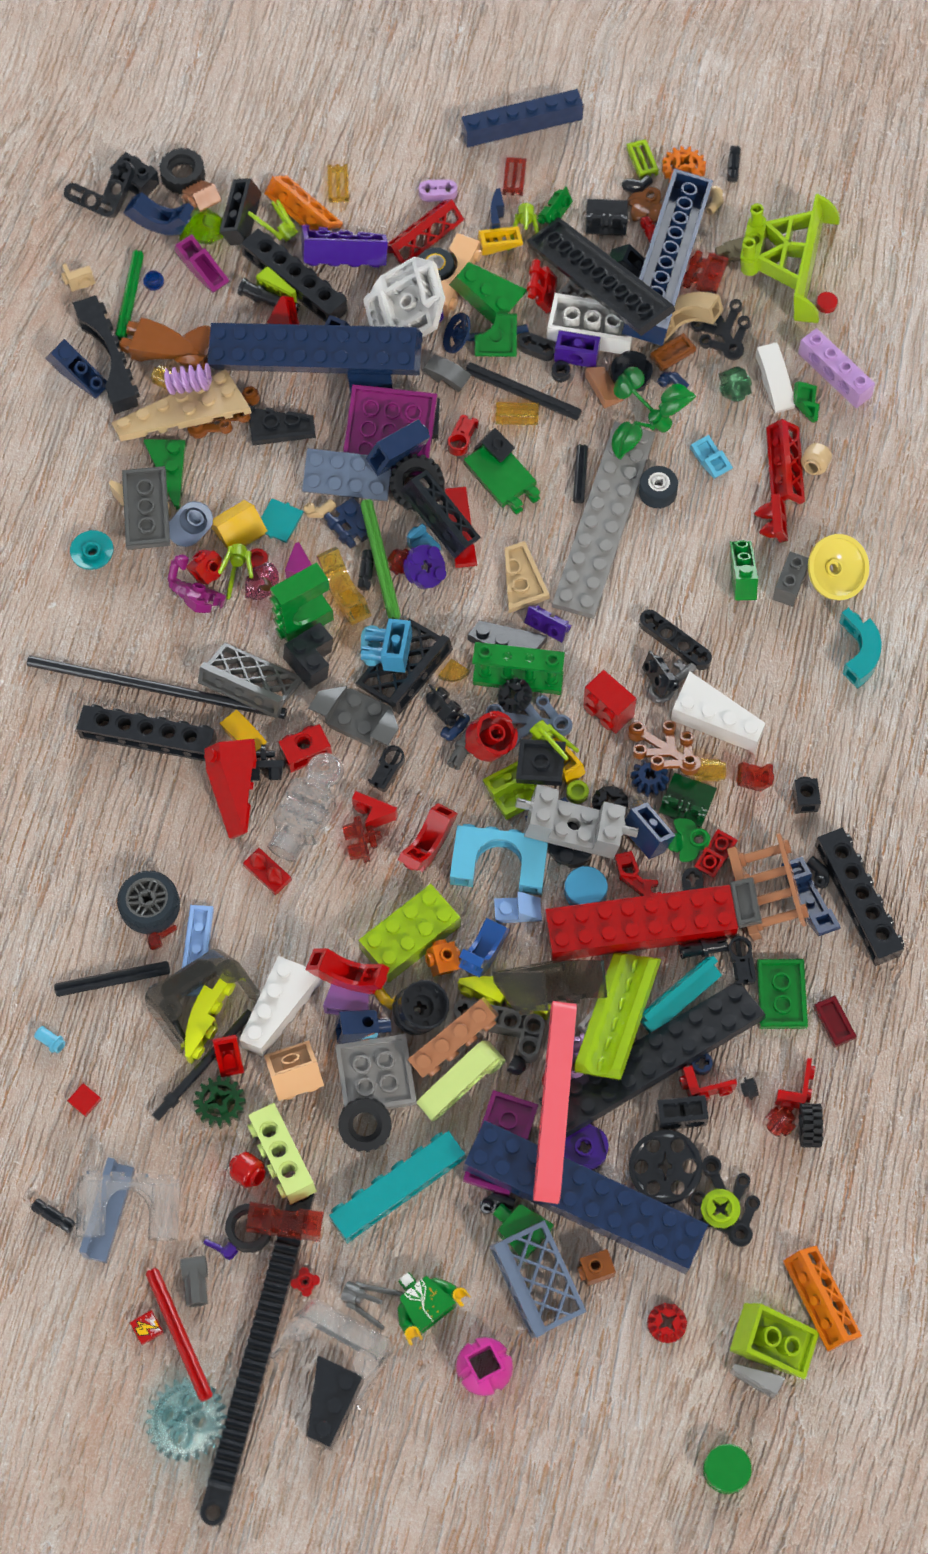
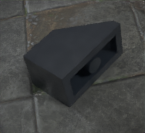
[609,244,645,278]

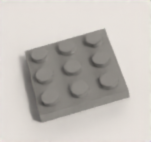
[335,1034,417,1114]

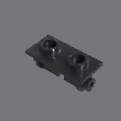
[642,651,679,697]
[425,684,466,726]

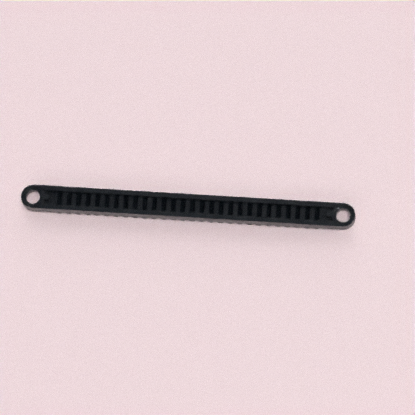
[200,1193,315,1527]

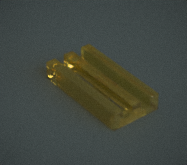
[327,164,349,202]
[496,402,539,425]

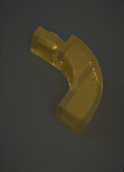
[316,546,372,625]

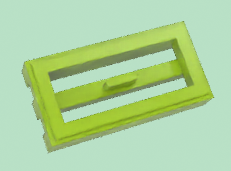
[626,139,659,180]

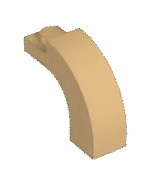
[660,292,723,346]

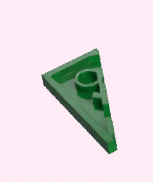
[144,439,186,510]

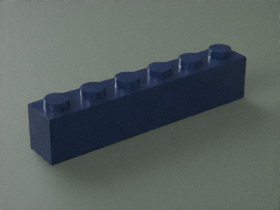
[461,89,583,148]

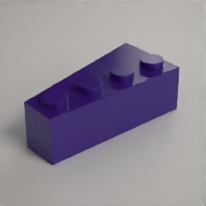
[301,225,388,268]

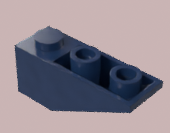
[45,339,107,399]

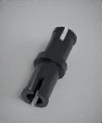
[679,937,728,959]

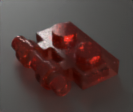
[682,250,729,294]

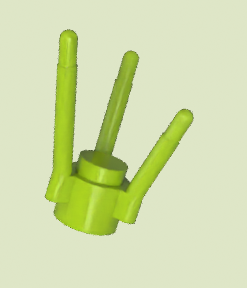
[247,200,298,242]
[507,203,539,251]
[218,544,254,600]
[530,720,579,760]

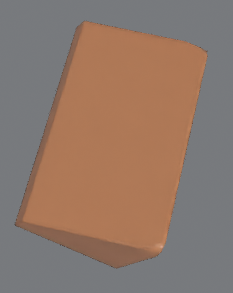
[585,367,623,409]

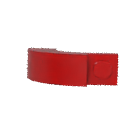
[398,803,458,872]
[305,948,390,994]

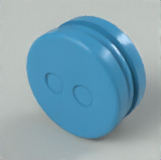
[564,866,608,906]

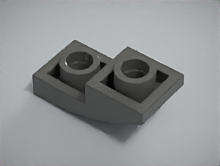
[422,354,472,392]

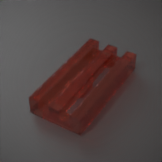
[503,157,527,196]

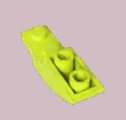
[185,970,236,1064]
[458,976,551,1021]

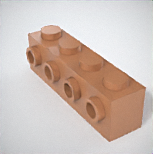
[407,996,499,1078]

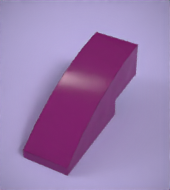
[174,234,230,293]

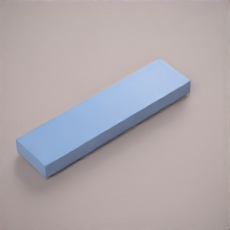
[179,905,214,997]

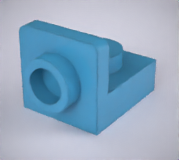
[407,523,441,563]

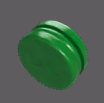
[703,1444,752,1495]

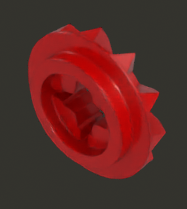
[647,1302,687,1343]

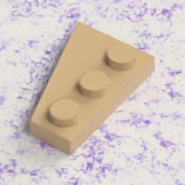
[505,541,550,613]

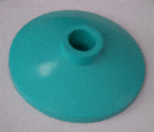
[70,530,114,570]

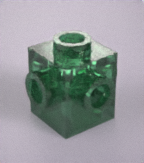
[718,366,752,402]

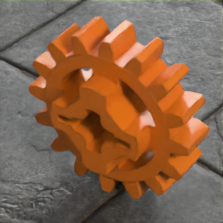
[662,146,706,183]

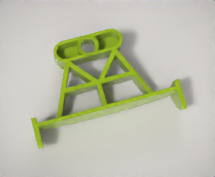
[740,194,840,323]

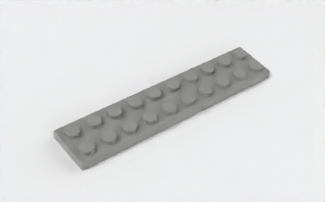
[552,422,656,619]

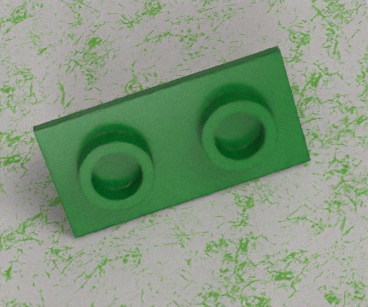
[537,186,573,225]

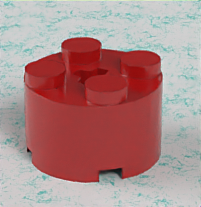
[465,711,518,762]

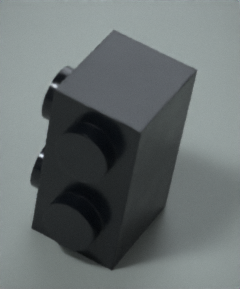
[110,152,160,197]

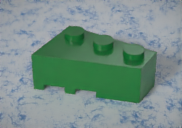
[449,262,527,324]

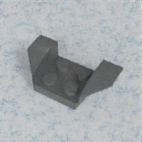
[308,686,399,747]

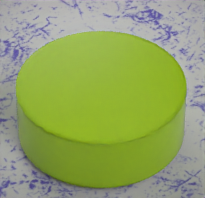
[566,780,589,804]

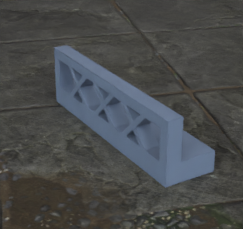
[79,1157,135,1263]

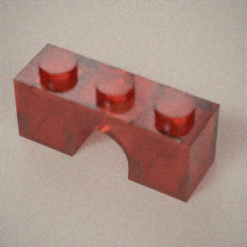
[246,1202,324,1242]

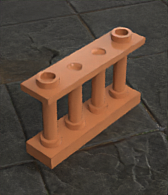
[727,833,809,941]

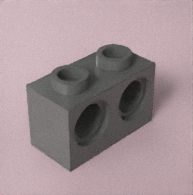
[772,551,809,607]

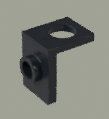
[474,428,515,463]

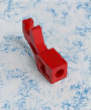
[614,851,662,896]

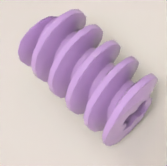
[165,363,212,395]

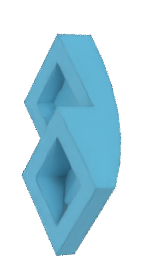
[689,435,733,479]

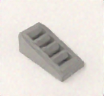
[730,1364,785,1398]

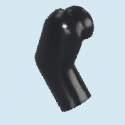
[622,175,653,193]
[480,1192,516,1214]

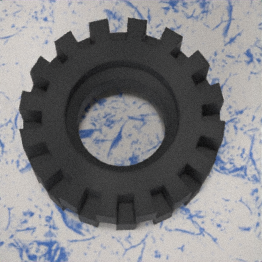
[798,1104,824,1148]

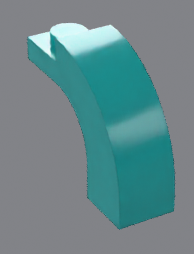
[839,607,882,689]

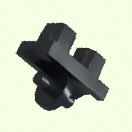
[251,744,286,781]

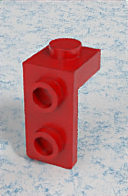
[774,1057,815,1111]
[679,1066,737,1100]

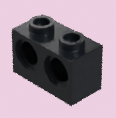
[656,1095,709,1130]

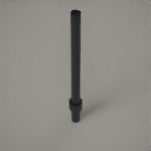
[152,1009,252,1121]

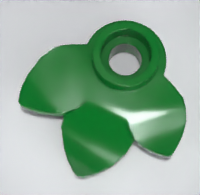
[668,818,710,862]

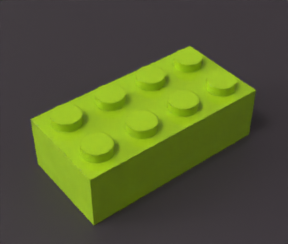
[358,884,461,983]

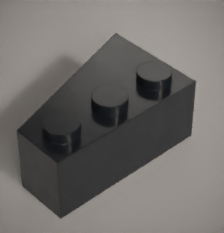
[307,1355,364,1451]

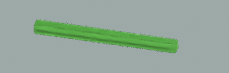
[360,499,401,619]

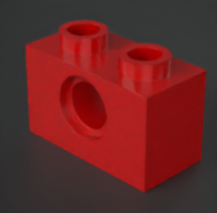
[278,724,332,773]

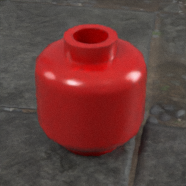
[229,1152,266,1188]

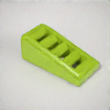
[256,267,297,303]

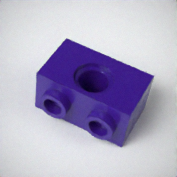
[554,330,600,367]

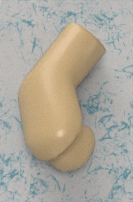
[705,185,724,215]
[303,499,337,518]

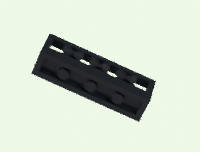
[400,470,481,559]

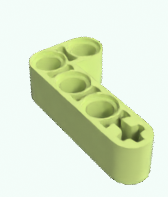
[417,1040,506,1122]

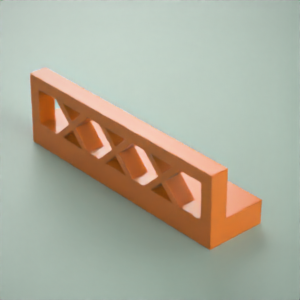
[264,175,343,231]
[783,1245,862,1352]

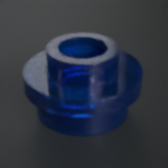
[143,270,164,291]

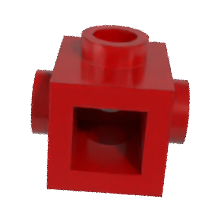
[186,550,222,585]

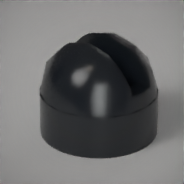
[506,1054,526,1075]

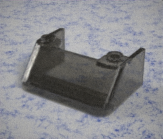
[145,949,260,1054]
[492,959,607,1015]

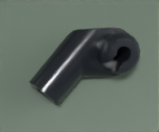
[806,856,829,889]

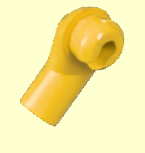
[374,987,397,1011]

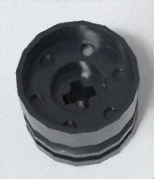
[392,980,449,1035]

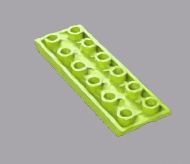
[575,952,661,1080]

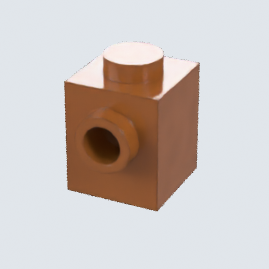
[576,1249,616,1287]

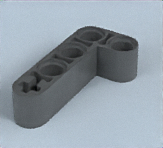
[454,1000,544,1063]

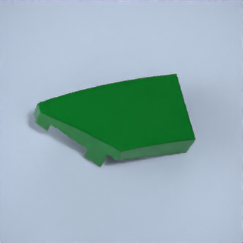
[794,381,819,423]

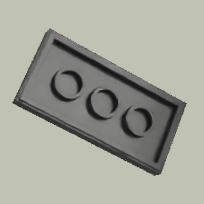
[122,466,171,550]

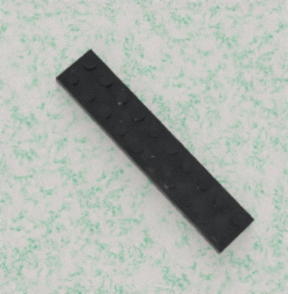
[527,217,675,336]
[539,983,766,1138]

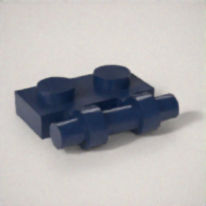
[323,497,368,549]

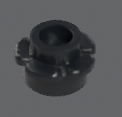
[740,1077,759,1100]

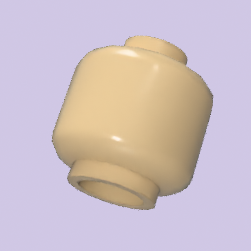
[801,443,832,475]

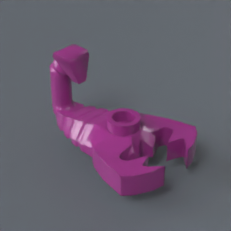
[168,554,226,613]

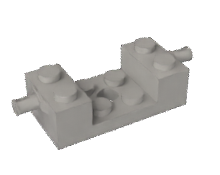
[515,784,638,859]

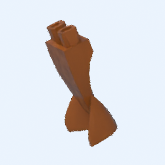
[120,317,211,371]

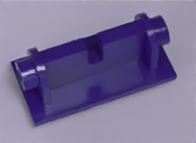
[524,605,572,643]

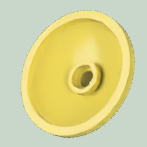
[808,534,869,600]

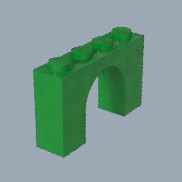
[269,562,334,642]

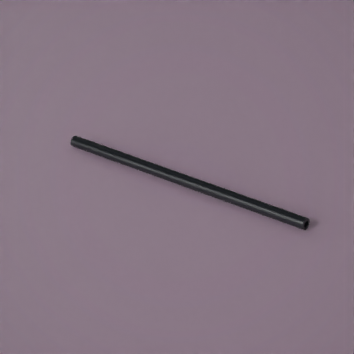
[27,655,287,719]

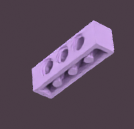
[798,328,875,409]

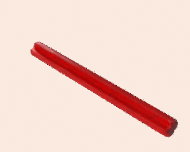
[146,1268,213,1402]

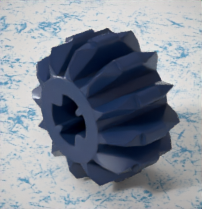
[630,759,669,798]

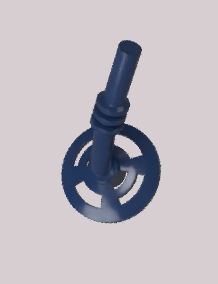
[443,312,529,354]

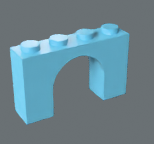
[450,824,548,896]

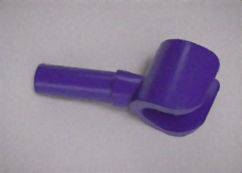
[203,1239,238,1260]

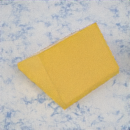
[211,500,267,550]

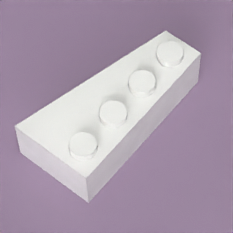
[671,672,765,753]
[239,956,323,1057]

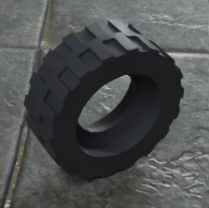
[159,148,206,194]
[338,1097,392,1152]

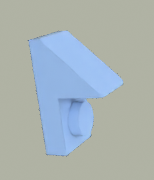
[494,892,542,923]

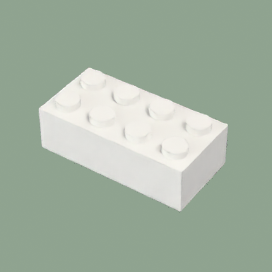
[547,293,633,354]

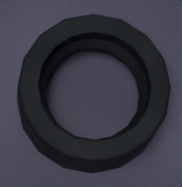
[225,1204,273,1253]

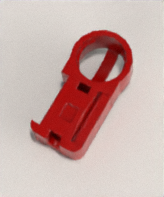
[447,415,478,456]

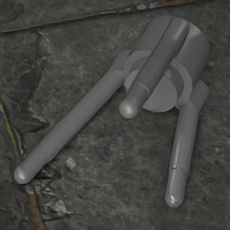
[341,1281,405,1330]

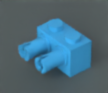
[361,619,412,673]

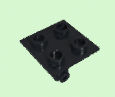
[585,199,628,236]

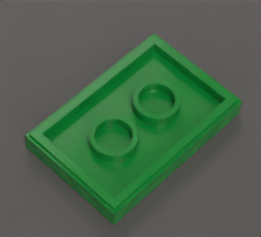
[756,959,808,1029]

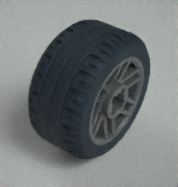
[117,871,180,934]

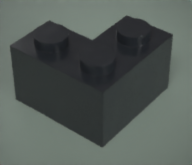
[283,623,333,689]

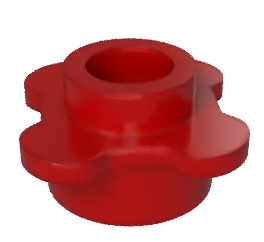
[291,1267,320,1297]

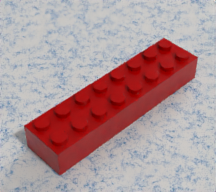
[545,885,738,962]

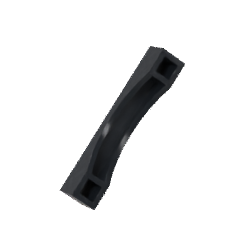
[73,295,140,414]

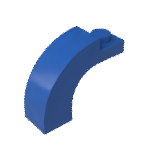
[459,918,510,977]

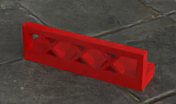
[387,199,465,264]
[766,419,805,504]

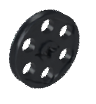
[629,1130,703,1204]

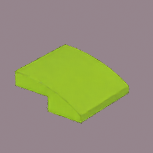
[483,761,537,820]

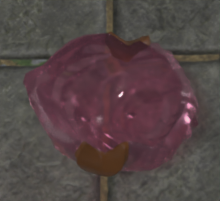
[244,562,279,600]

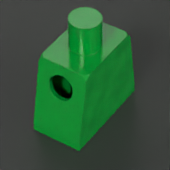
[493,1203,554,1264]

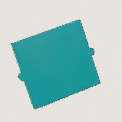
[261,498,304,543]

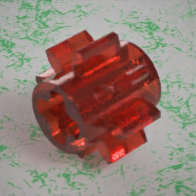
[387,548,409,575]
[765,1107,796,1137]

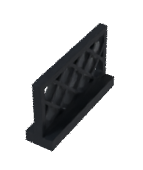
[356,619,453,715]

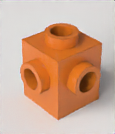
[425,939,461,977]

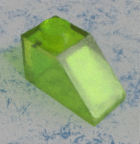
[179,208,223,245]

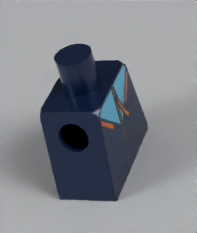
[335,1010,391,1044]

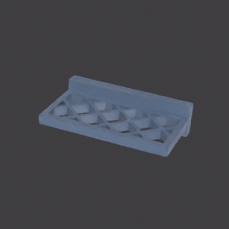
[489,1220,587,1338]

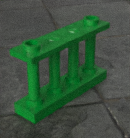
[472,642,565,695]

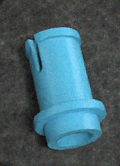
[34,1026,66,1053]

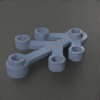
[486,692,572,747]

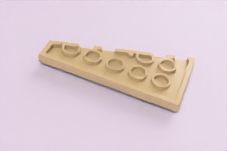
[112,369,252,441]

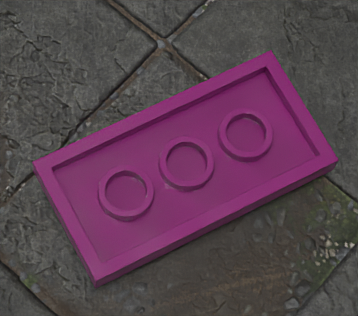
[463,1090,539,1196]

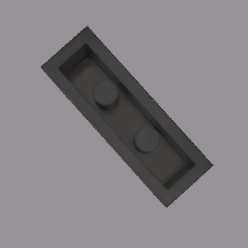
[219,178,262,246]

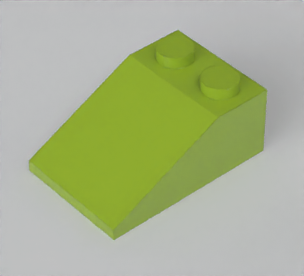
[729,1303,819,1379]

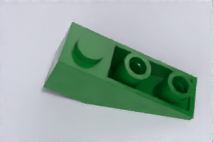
[730,540,758,601]

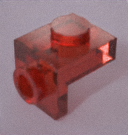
[737,762,774,792]

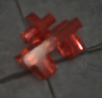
[342,816,382,863]

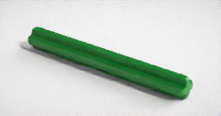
[115,250,144,340]

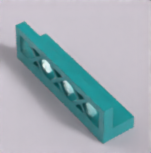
[641,956,722,1033]

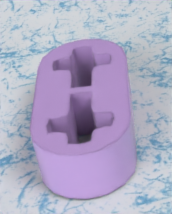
[419,180,457,202]

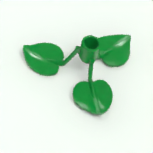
[612,367,696,460]

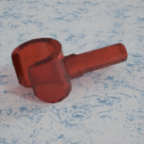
[148,925,178,950]

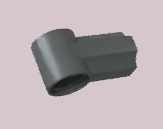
[180,1255,208,1307]

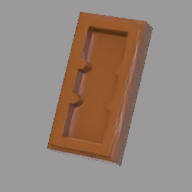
[650,333,696,372]

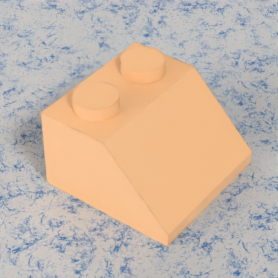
[264,1041,324,1101]

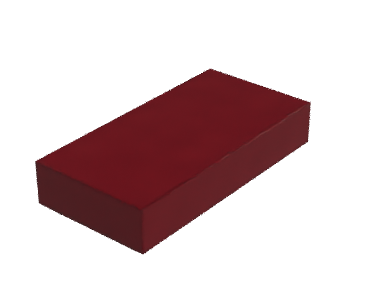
[813,995,857,1048]

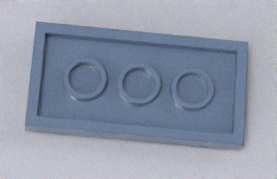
[302,448,392,502]

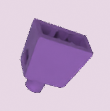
[323,984,370,1016]

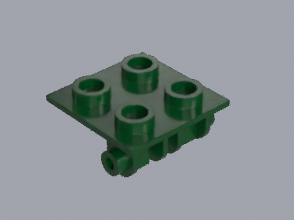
[658,773,717,828]

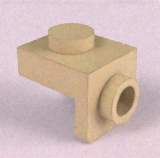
[61,263,95,292]

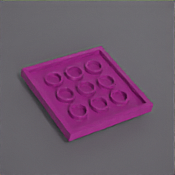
[343,385,438,477]

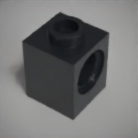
[792,776,821,814]

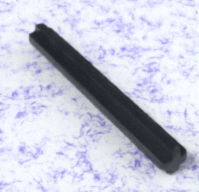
[54,961,170,997]

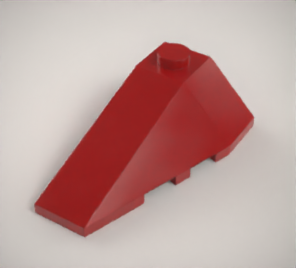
[204,739,257,839]

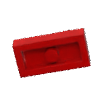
[753,493,788,543]
[243,848,292,896]

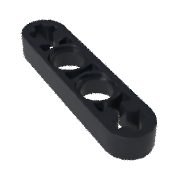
[639,609,712,670]

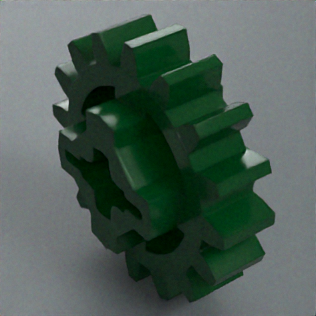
[193,1076,246,1129]

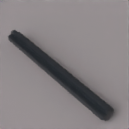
[466,363,582,420]

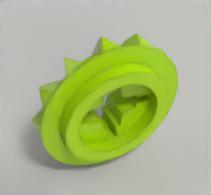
[701,1189,740,1229]

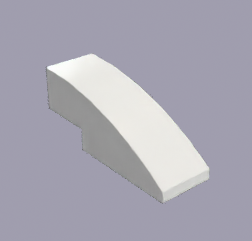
[755,342,796,413]

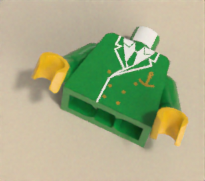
[397,1272,471,1346]

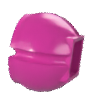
[456,1337,513,1396]

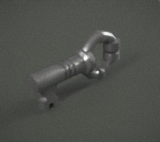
[647,659,697,704]

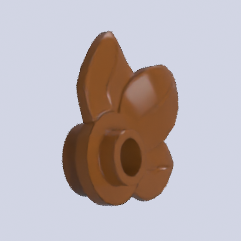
[627,187,662,223]

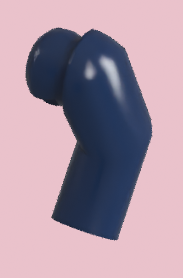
[440,713,470,741]

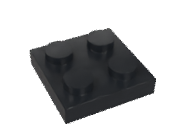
[516,739,566,786]

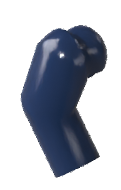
[657,372,690,388]

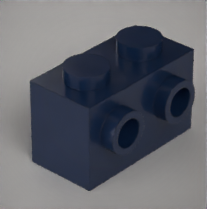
[625,802,676,859]

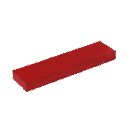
[445,486,477,568]

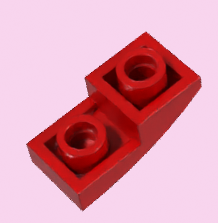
[694,829,738,878]

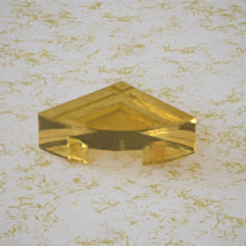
[438,659,469,682]

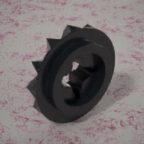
[497,677,532,713]
[592,784,628,812]

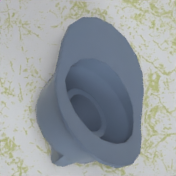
[169,501,213,547]

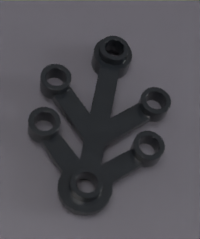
[691,292,751,361]
[691,1156,760,1247]

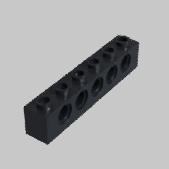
[241,228,348,323]
[77,704,217,761]
[815,827,905,966]

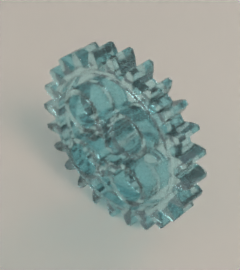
[145,1377,227,1462]

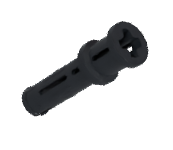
[237,278,300,314]

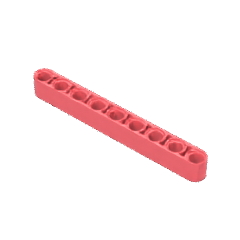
[533,1001,577,1204]

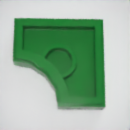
[475,313,517,357]

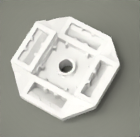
[363,257,445,337]

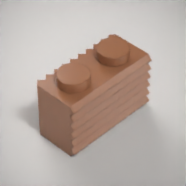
[181,180,221,212]

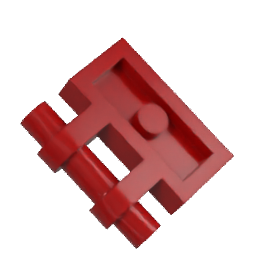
[527,259,558,314]

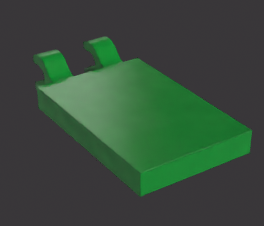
[463,446,540,515]

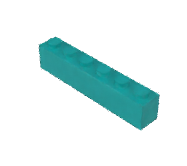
[329,1131,466,1244]

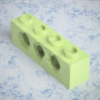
[247,1103,317,1205]

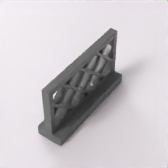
[198,642,302,718]

